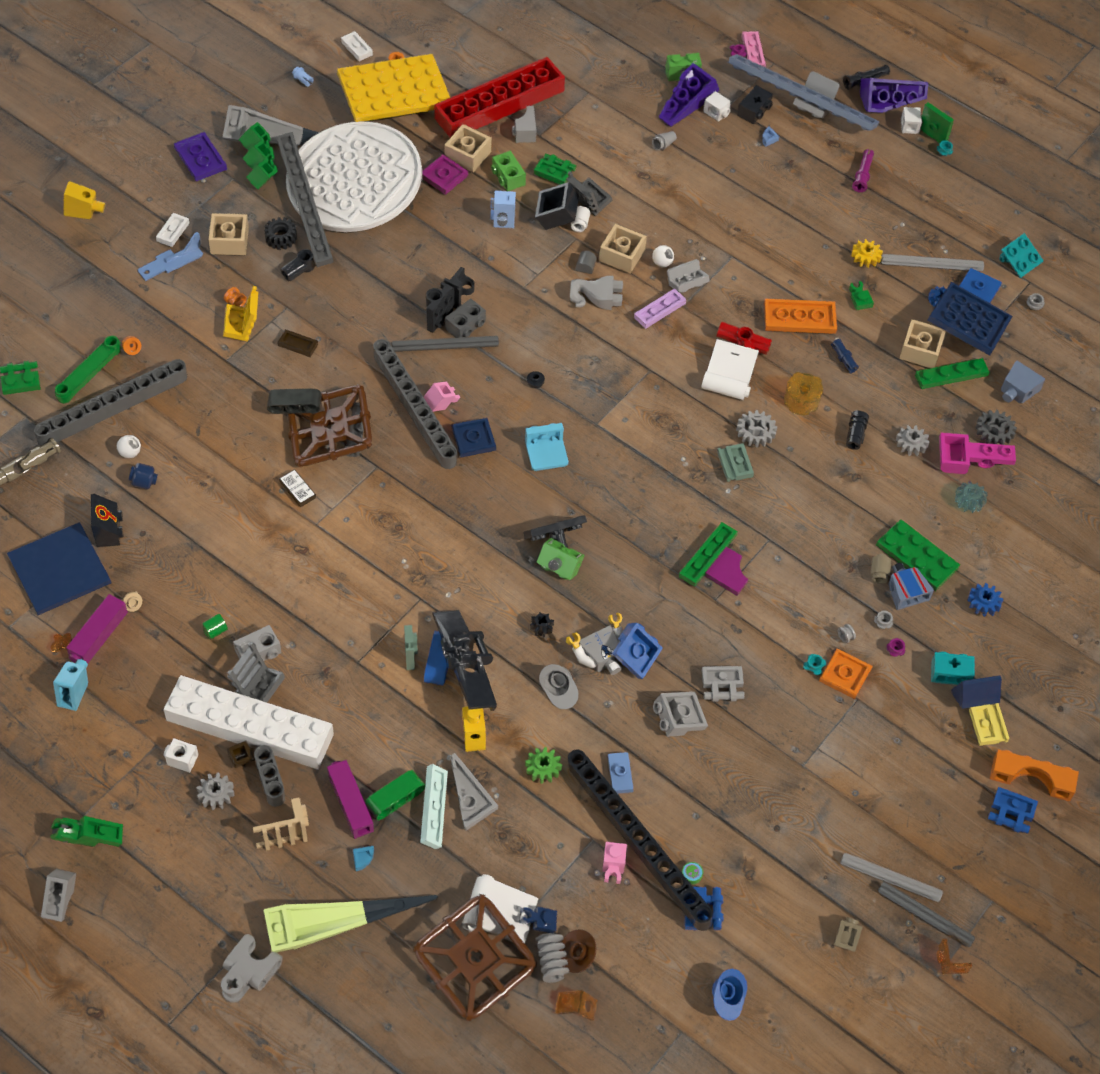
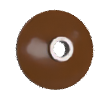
[559,929,597,973]

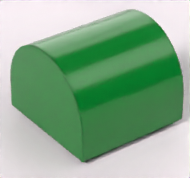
[203,614,228,640]

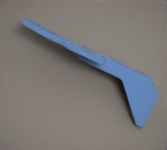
[137,232,203,281]

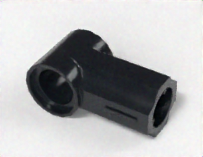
[280,249,315,282]

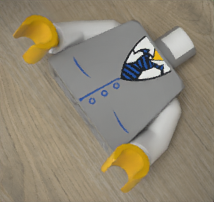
[566,613,623,675]

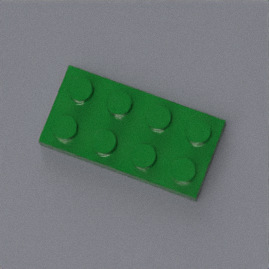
[876,519,960,592]

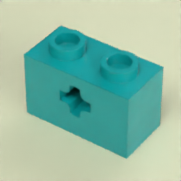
[931,651,975,685]

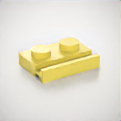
[969,703,1010,746]

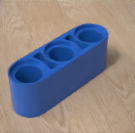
[424,631,448,686]

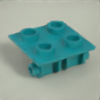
[999,233,1044,278]

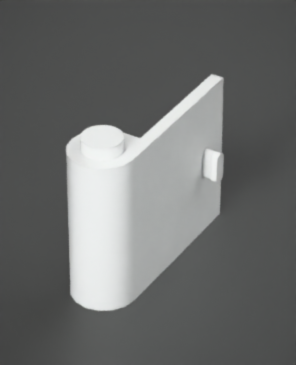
[701,339,759,400]
[462,875,538,943]

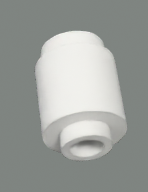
[571,206,590,232]

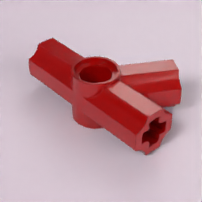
[716,322,772,360]

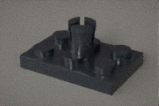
[523,515,587,548]

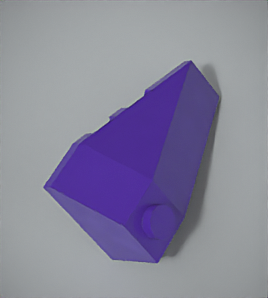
[659,63,719,127]
[860,78,928,113]

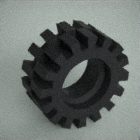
[264,217,297,250]

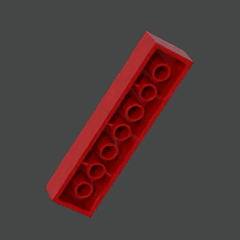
[434,57,565,138]

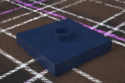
[451,418,496,458]

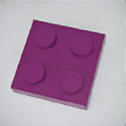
[422,155,468,195]

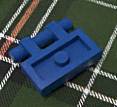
[988,787,1038,834]
[685,887,724,930]

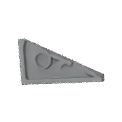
[451,753,498,831]

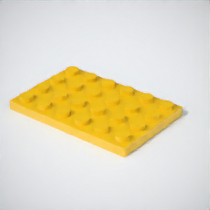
[337,54,450,122]

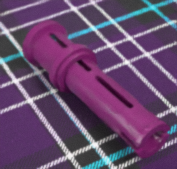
[852,149,874,193]

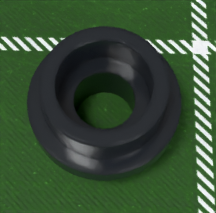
[527,371,545,389]

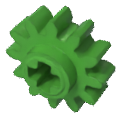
[525,747,562,784]

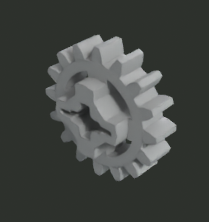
[736,410,777,448]

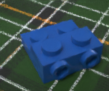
[612,622,663,679]

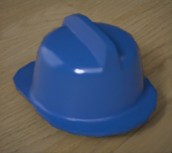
[712,969,747,1021]

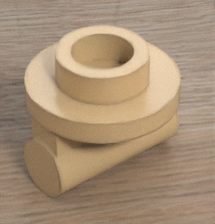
[122,591,142,612]

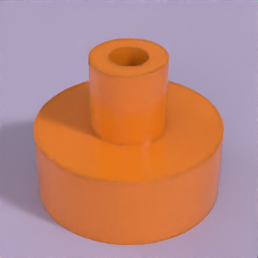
[122,336,141,355]

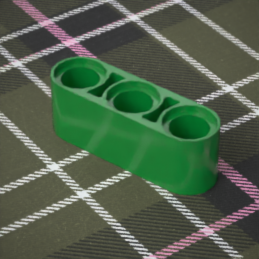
[365,770,425,820]

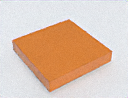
[819,648,872,699]

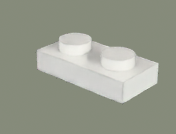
[341,31,373,61]
[156,213,189,247]

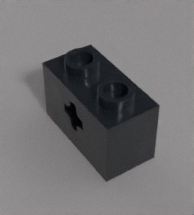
[737,85,773,125]

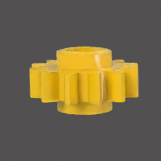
[851,239,883,268]

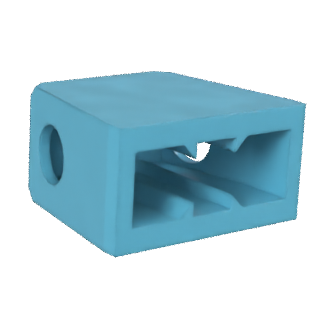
[53,659,88,711]

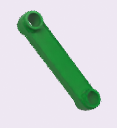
[55,336,121,404]

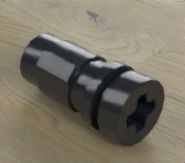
[846,410,869,450]

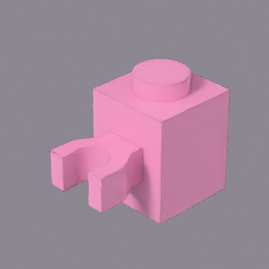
[424,382,460,411]
[602,842,627,884]

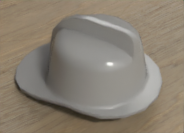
[539,664,579,709]

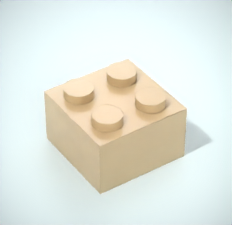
[445,124,491,172]
[209,213,249,255]
[599,224,647,274]
[899,319,946,368]

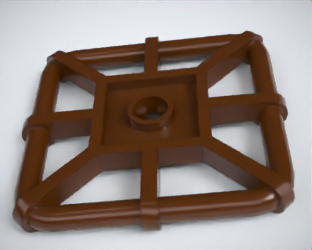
[288,384,372,467]
[413,894,537,1021]

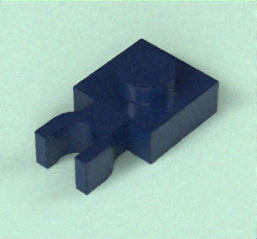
[520,907,557,933]

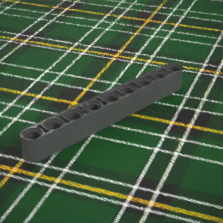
[373,339,457,469]
[34,359,188,446]

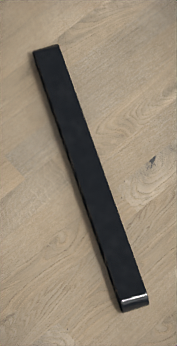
[568,749,713,931]

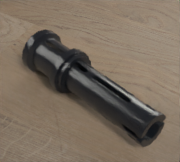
[843,65,890,90]

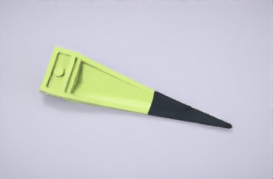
[264,895,438,952]

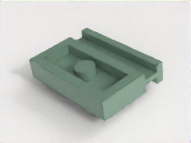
[717,443,754,482]
[404,625,418,670]

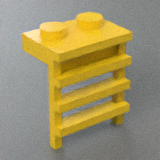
[223,286,258,342]

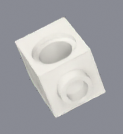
[703,91,731,122]
[901,107,922,134]
[164,738,199,772]

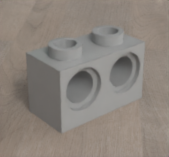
[233,625,281,661]

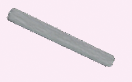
[841,853,943,902]

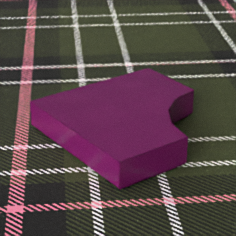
[705,547,748,596]

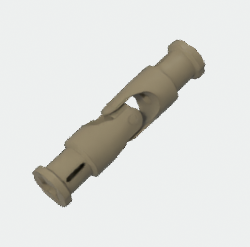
[0,438,61,486]

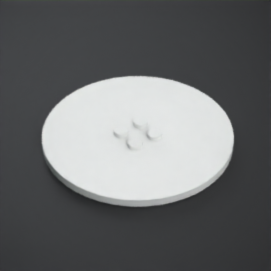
[286,122,422,232]

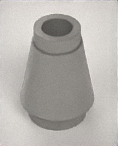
[652,131,677,151]

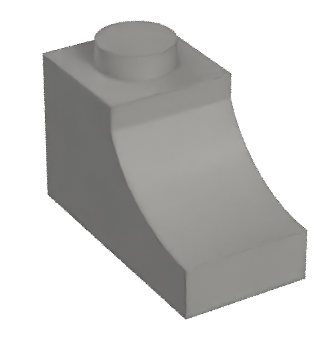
[512,106,536,143]
[41,869,77,922]

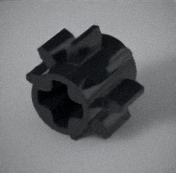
[530,612,554,637]

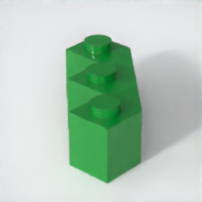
[238,122,277,189]

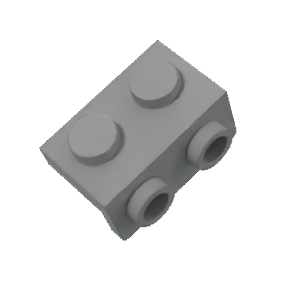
[667,259,709,293]

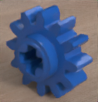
[967,583,1004,617]

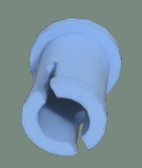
[292,67,313,87]

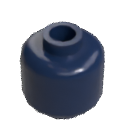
[129,463,158,490]

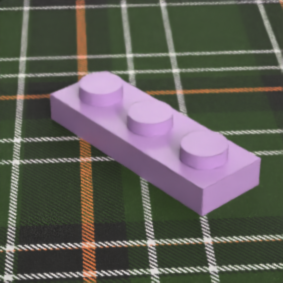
[634,288,686,329]

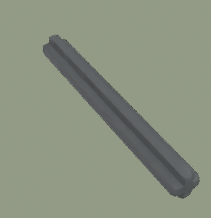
[878,882,975,947]

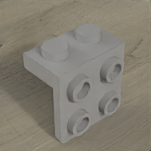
[793,71,840,118]

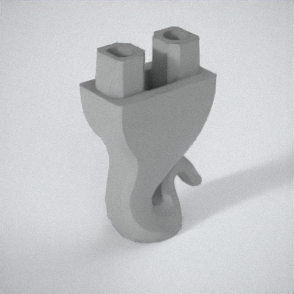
[570,276,623,310]

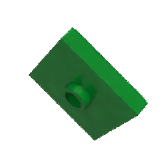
[920,102,954,143]

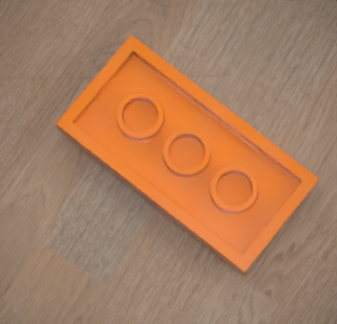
[764,299,837,334]

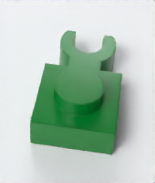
[849,281,874,310]

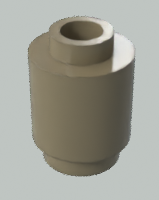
[871,554,891,584]

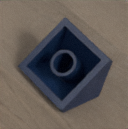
[951,675,1002,709]

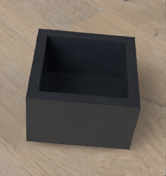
[535,182,579,230]

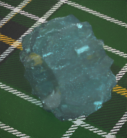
[955,481,988,513]

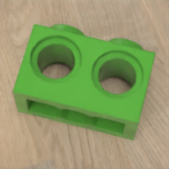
[491,151,526,191]

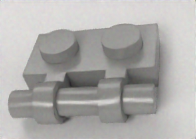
[702,666,744,702]

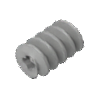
[536,933,569,983]

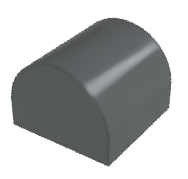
[575,251,596,274]

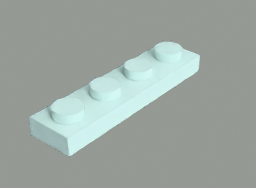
[420,764,448,849]

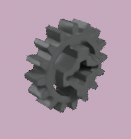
[975,409,1017,445]

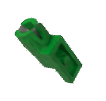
[51,816,123,847]

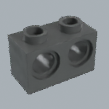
[445,298,486,338]

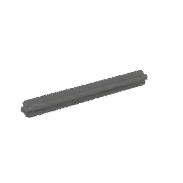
[392,336,499,352]

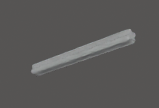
[881,254,984,271]

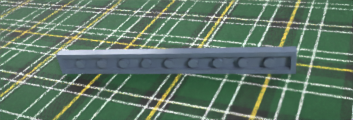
[728,54,879,131]

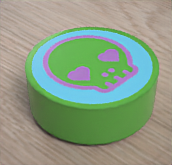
[682,862,703,885]

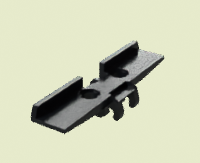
[432,610,497,711]

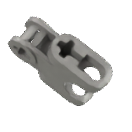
[221,934,283,1003]

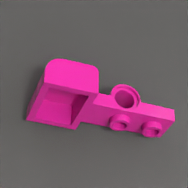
[939,433,1016,474]

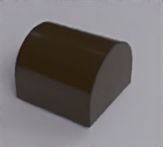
[227,741,254,768]

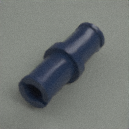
[831,339,859,373]

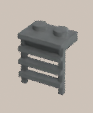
[566,171,613,216]
[227,642,285,703]

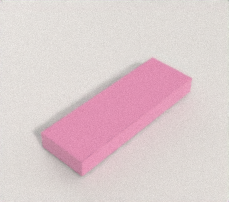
[742,31,766,67]

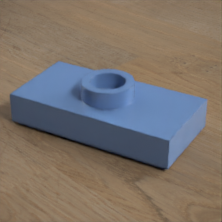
[608,752,633,794]

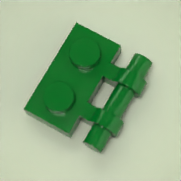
[534,153,577,185]
[0,360,41,395]

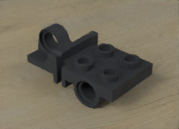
[426,267,475,333]

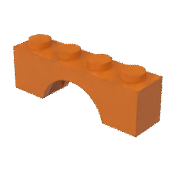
[990,749,1079,802]

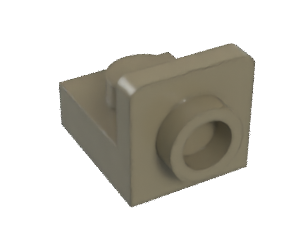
[834,917,862,952]

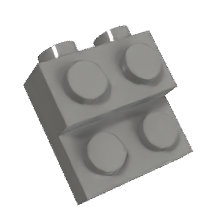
[653,692,708,737]

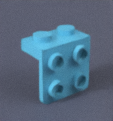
[525,423,569,471]

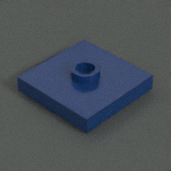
[960,268,1002,303]

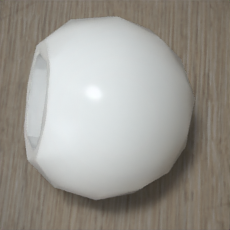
[652,245,674,267]
[117,435,141,458]

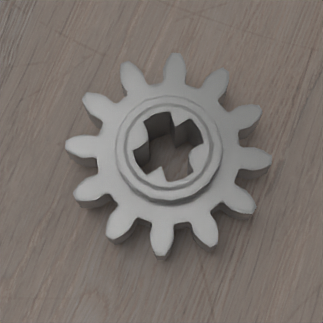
[896,425,930,456]
[197,773,235,810]

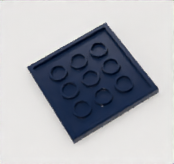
[927,282,1013,356]
[7,522,111,615]

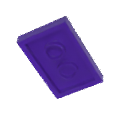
[174,132,227,181]

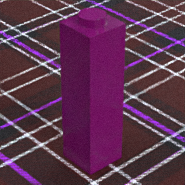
[66,594,128,663]
[327,760,374,839]

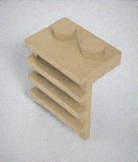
[253,797,309,851]

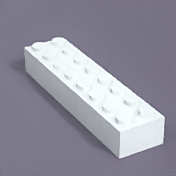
[164,675,334,769]

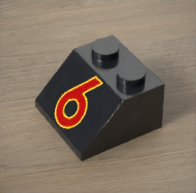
[91,494,124,547]

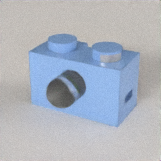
[490,191,516,228]

